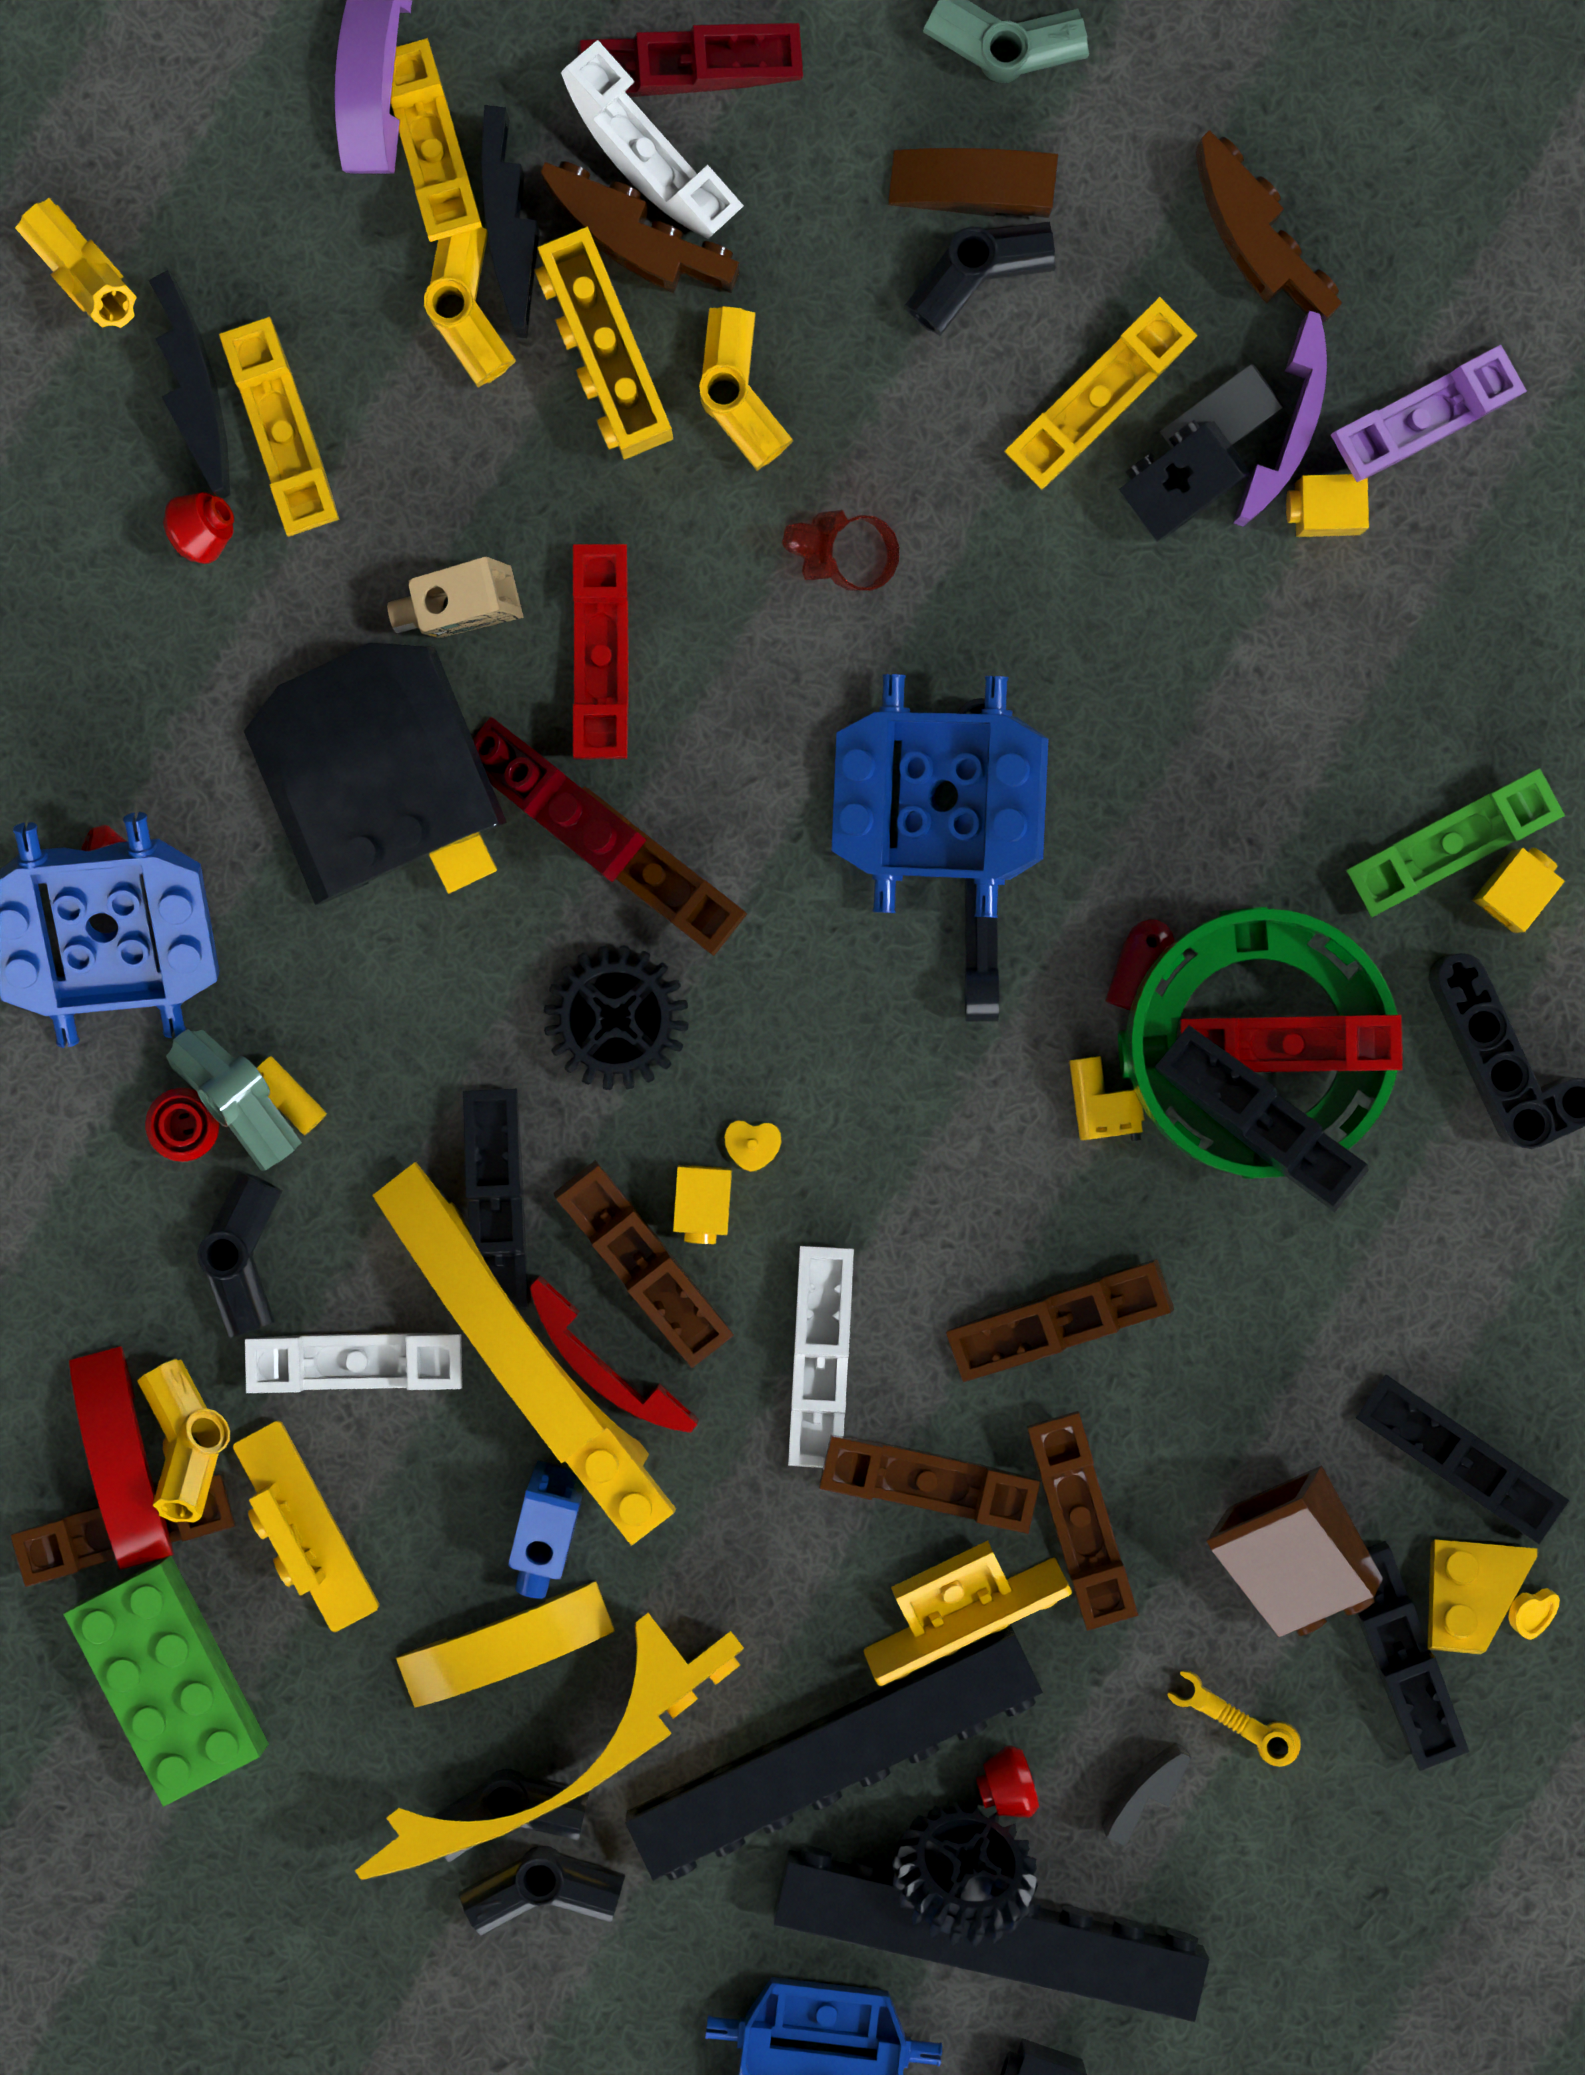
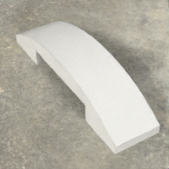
[561,40,744,239]
[245,1333,462,1393]

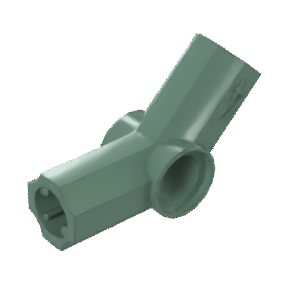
[923,0,1089,83]
[166,1029,302,1171]

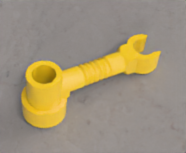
[1167,1670,1301,1767]

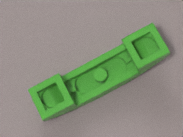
[1346,768,1565,918]

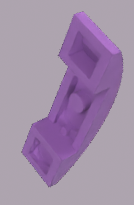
[335,0,412,174]
[1234,311,1327,527]
[1331,345,1527,482]

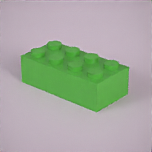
[63,1556,269,1807]

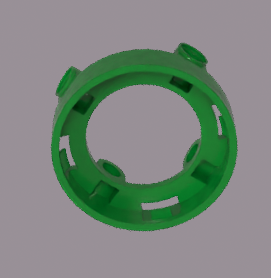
[1118,907,1398,1179]

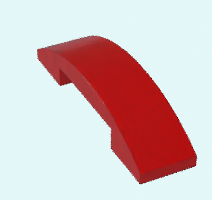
[573,544,629,760]
[1181,1015,1403,1072]
[530,1275,699,1433]
[69,1346,174,1570]

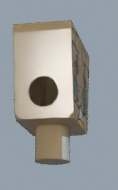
[387,557,524,638]

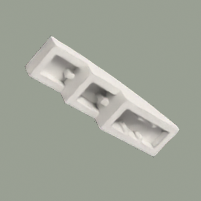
[788,1246,854,1468]

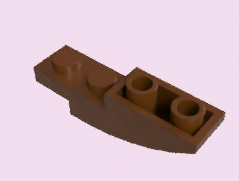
[1196,130,1342,324]
[541,161,739,293]

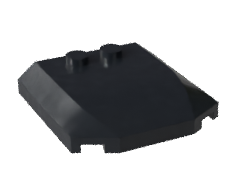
[244,643,507,905]

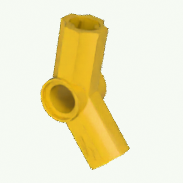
[15,198,137,328]
[424,227,516,388]
[699,306,793,471]
[137,1358,230,1523]

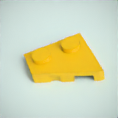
[1428,1539,1537,1654]

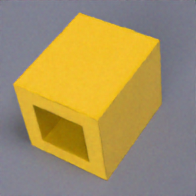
[1286,474,1369,537]
[1472,847,1565,933]
[673,1165,732,1244]

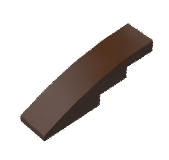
[554,1160,734,1368]
[946,1259,1174,1382]

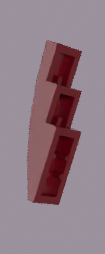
[577,23,803,97]

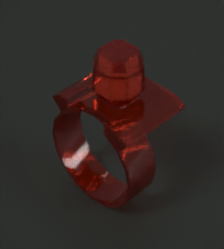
[782,510,900,591]

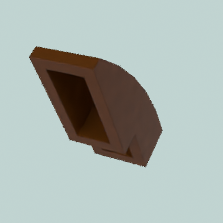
[888,148,1058,218]

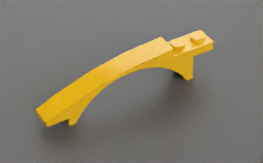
[372,1162,676,1546]
[355,1613,744,1880]

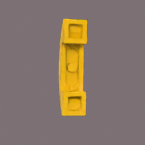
[390,38,482,242]
[1004,297,1198,490]
[219,317,339,537]
[396,1581,615,1708]

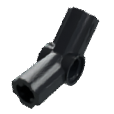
[904,222,1056,336]
[197,1171,283,1338]
[431,1769,590,1863]
[459,1845,625,1936]

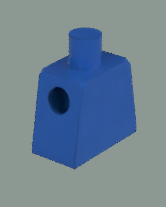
[508,1460,586,1598]

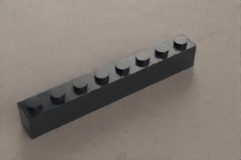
[625,1626,1043,1881]
[774,1846,1210,2022]

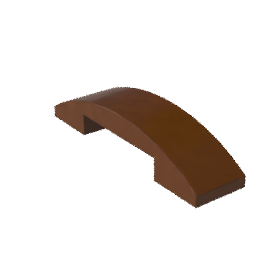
[582,786,747,956]
[1027,1411,1139,1631]
[819,1435,1040,1534]
[10,1474,236,1587]

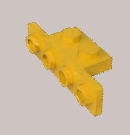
[233,1420,379,1632]
[864,1540,1072,1686]

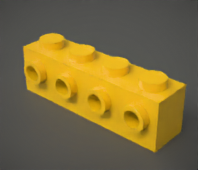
[534,226,673,460]

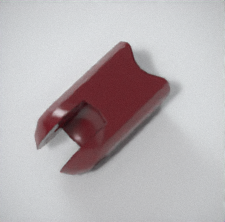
[1105,919,1174,1011]

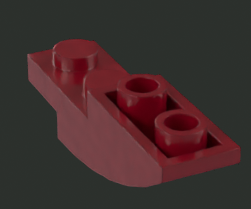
[473,716,646,882]

